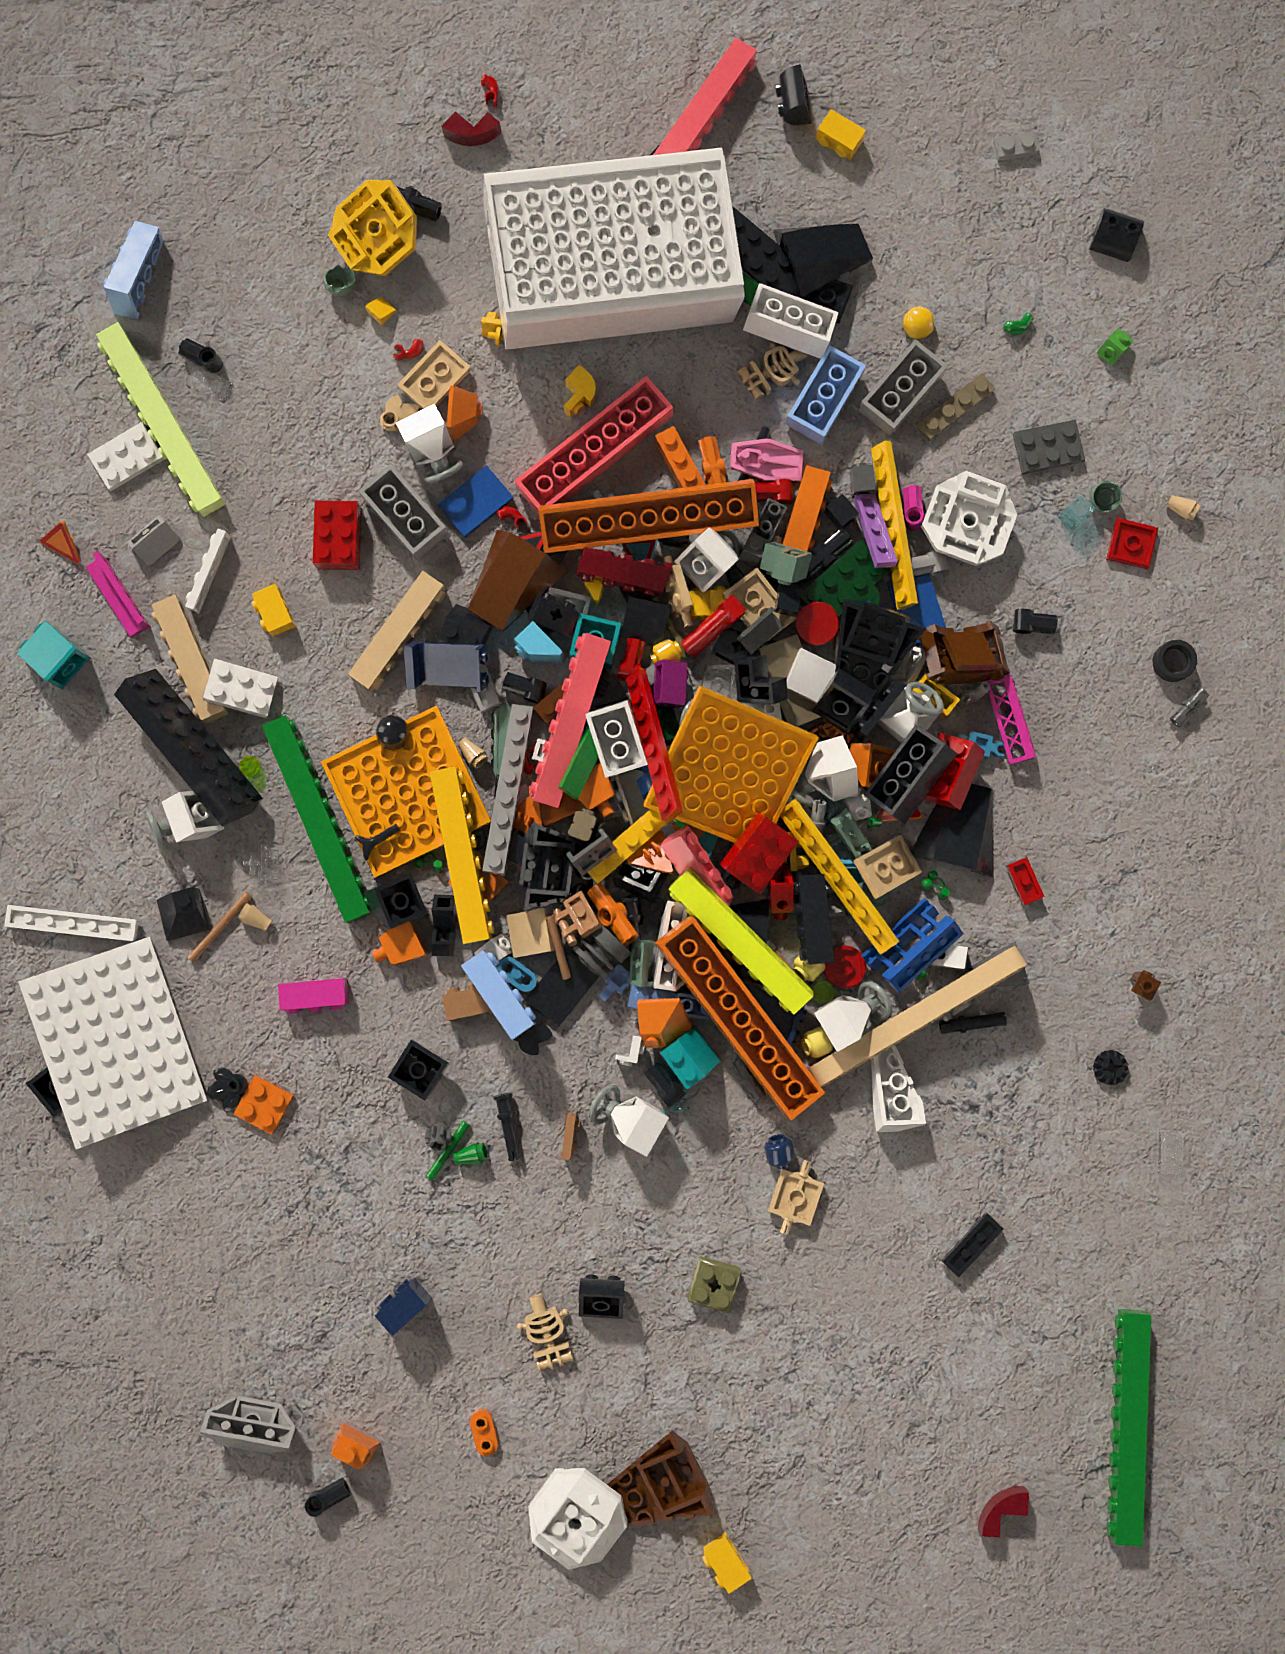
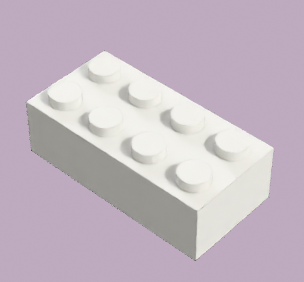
[743,283,838,359]

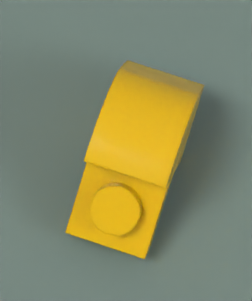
[564,364,596,418]

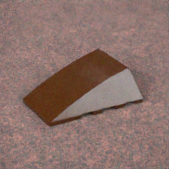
[467,529,567,632]
[607,1431,714,1527]

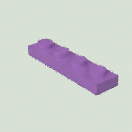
[853,493,898,568]

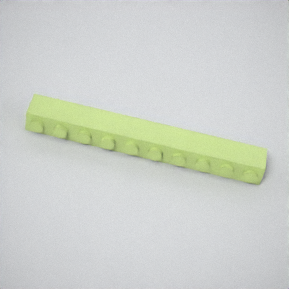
[96,322,226,517]

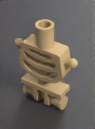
[738,342,807,401]
[517,1294,574,1372]

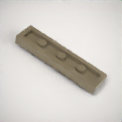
[916,373,995,441]

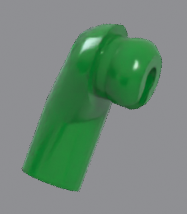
[1003,313,1034,335]

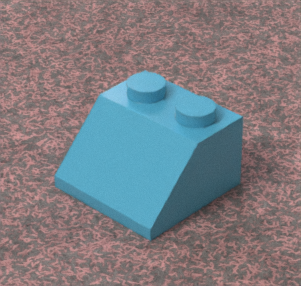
[514,622,565,664]

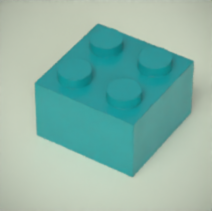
[569,613,622,669]

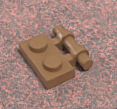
[552,891,602,946]

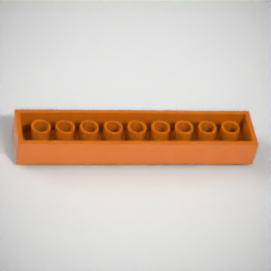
[538,479,759,553]
[654,916,825,1120]

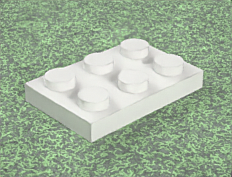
[87,422,165,491]
[203,659,278,718]

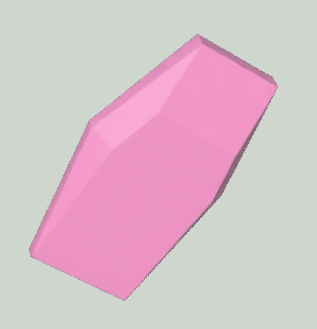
[730,438,804,482]

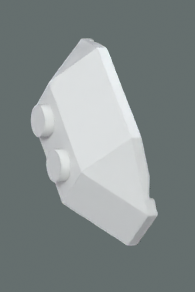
[654,901,706,991]

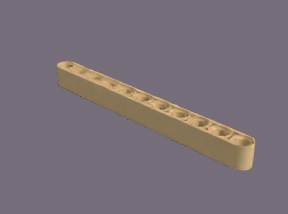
[809,946,1027,1088]

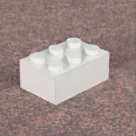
[585,700,648,778]

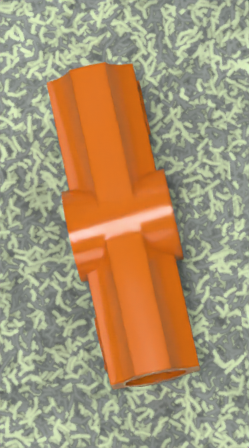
[698,436,726,484]
[587,883,639,946]

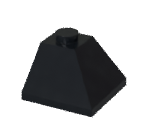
[157,887,210,941]

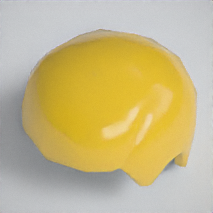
[903,306,935,340]

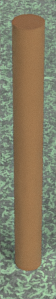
[188,891,252,962]

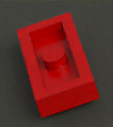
[1006,857,1045,905]

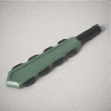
[491,702,511,799]

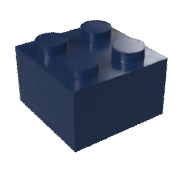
[375,1277,432,1336]

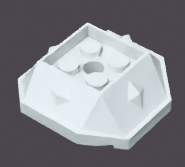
[921,471,1017,566]
[528,1468,628,1570]

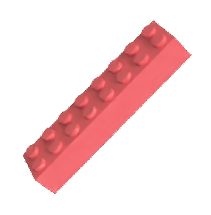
[515,376,674,515]

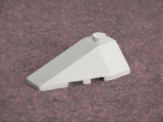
[871,1045,926,1132]

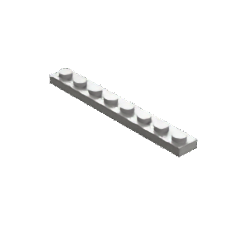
[482,704,534,875]

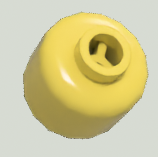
[793,956,825,982]
[801,1026,834,1058]

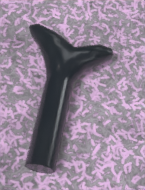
[356,824,401,861]

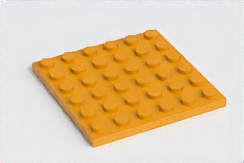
[643,685,819,843]
[321,705,491,878]

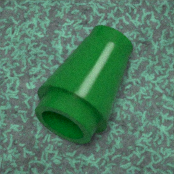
[454,1142,488,1165]

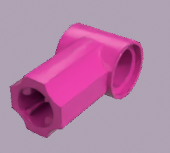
[903,485,924,531]

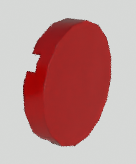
[796,602,839,645]
[823,945,867,989]

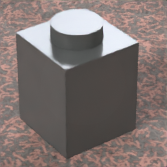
[849,463,876,498]

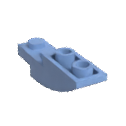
[628,985,712,1021]

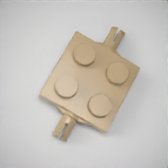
[663,556,693,627]
[768,1159,824,1235]

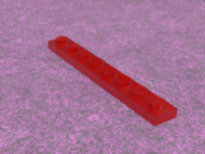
[626,667,683,823]

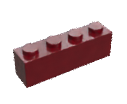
[576,547,673,598]

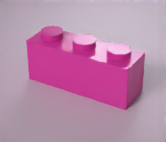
[278,978,349,1014]

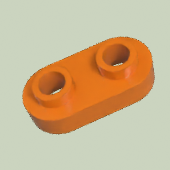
[470,1409,498,1456]

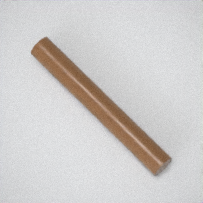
[546,915,571,980]

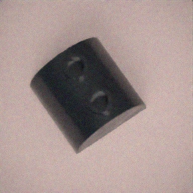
[775,64,812,125]
[1089,208,1144,262]
[387,1039,449,1101]
[25,1067,63,1118]
[579,1274,625,1319]

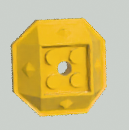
[328,180,417,276]

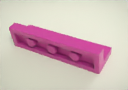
[86,551,150,638]
[987,674,1037,765]

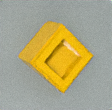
[365,296,396,325]

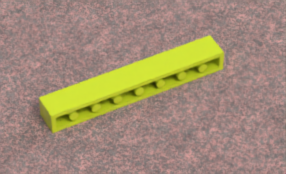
[669,867,814,1014]

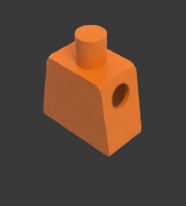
[578,763,615,818]
[372,920,428,965]
[331,1423,380,1470]

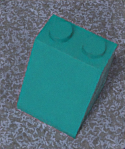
[17,621,91,689]
[660,1026,720,1089]

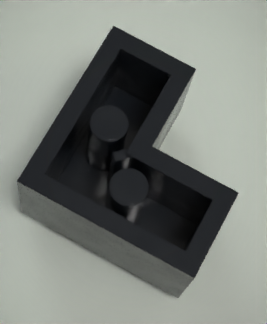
[734,654,788,705]
[612,860,673,903]

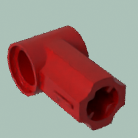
[755,479,793,505]
[617,638,645,680]

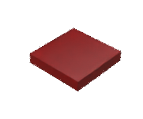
[1106,518,1158,570]

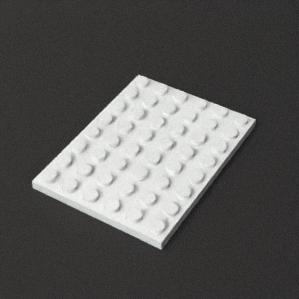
[18,937,207,1150]

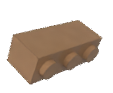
[442,984,492,1021]

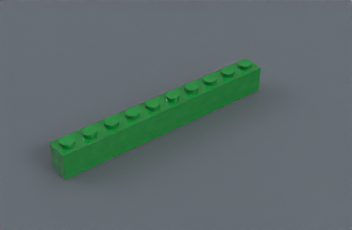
[262,715,373,924]
[1107,1309,1151,1547]

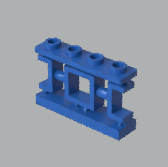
[861,898,964,993]

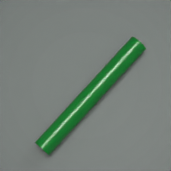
[426,1120,470,1181]

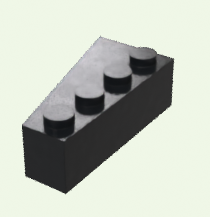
[793,874,834,965]

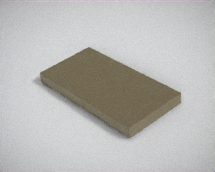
[757,634,821,727]

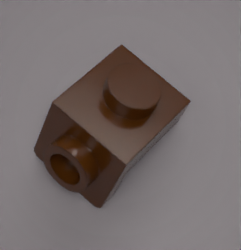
[1130,970,1161,1001]

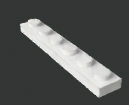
[4,905,139,942]

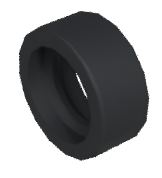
[1152,640,1197,682]

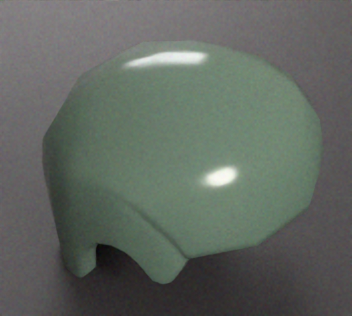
[323,264,356,297]
[1089,480,1122,513]

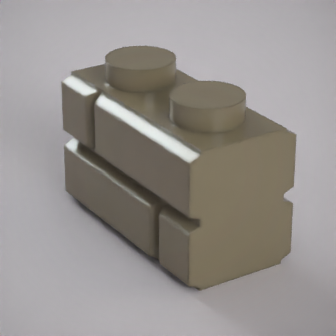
[568,808,598,844]

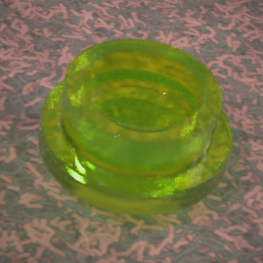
[239,755,261,777]
[813,981,835,1003]

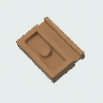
[561,1112,580,1160]

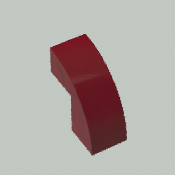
[441,111,502,146]
[978,1486,1029,1538]

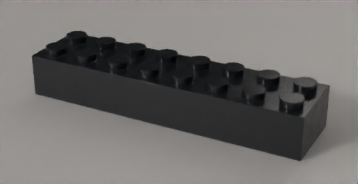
[114,669,263,827]

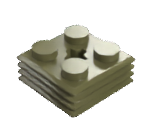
[687,1256,741,1313]

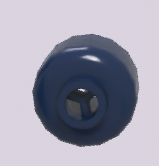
[764,1134,795,1169]

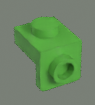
[1097,328,1134,366]

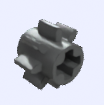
[425,1123,452,1151]

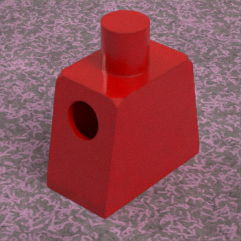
[768,865,794,920]

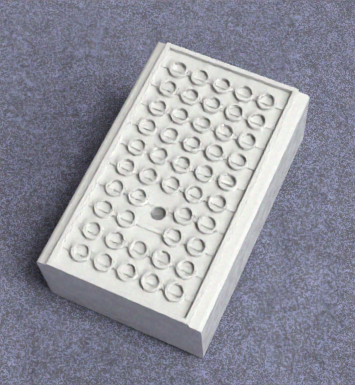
[484,148,745,350]

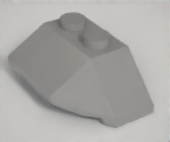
[200,1396,295,1454]

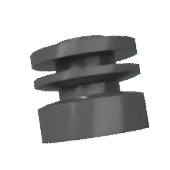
[573,924,631,980]

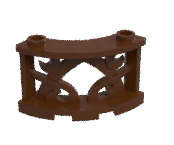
[918,621,1010,684]

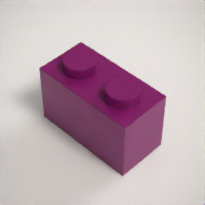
[653,659,689,708]

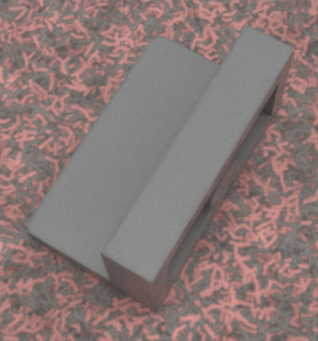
[127,515,180,566]

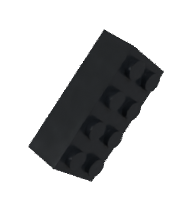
[864,724,958,824]

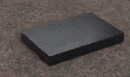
[525,949,600,1027]

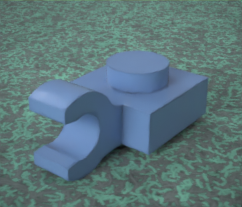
[599,963,630,1001]

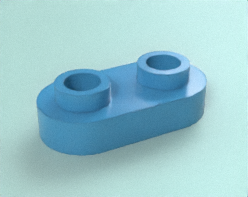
[497,957,537,992]

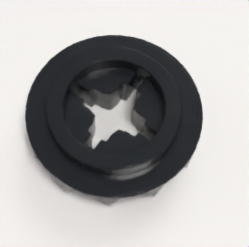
[1093,1050,1129,1085]

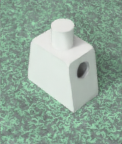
[930,945,968,971]

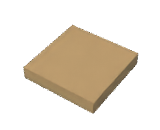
[507,908,554,958]

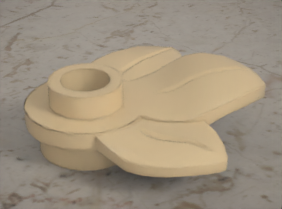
[380,395,419,434]

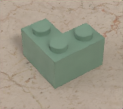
[760,542,812,585]

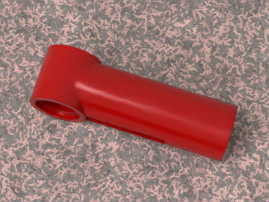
[681,594,748,657]

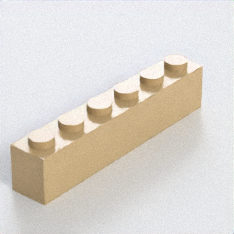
[348,571,446,692]
[151,595,230,724]

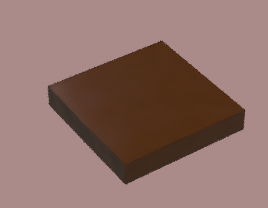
[942,633,998,671]

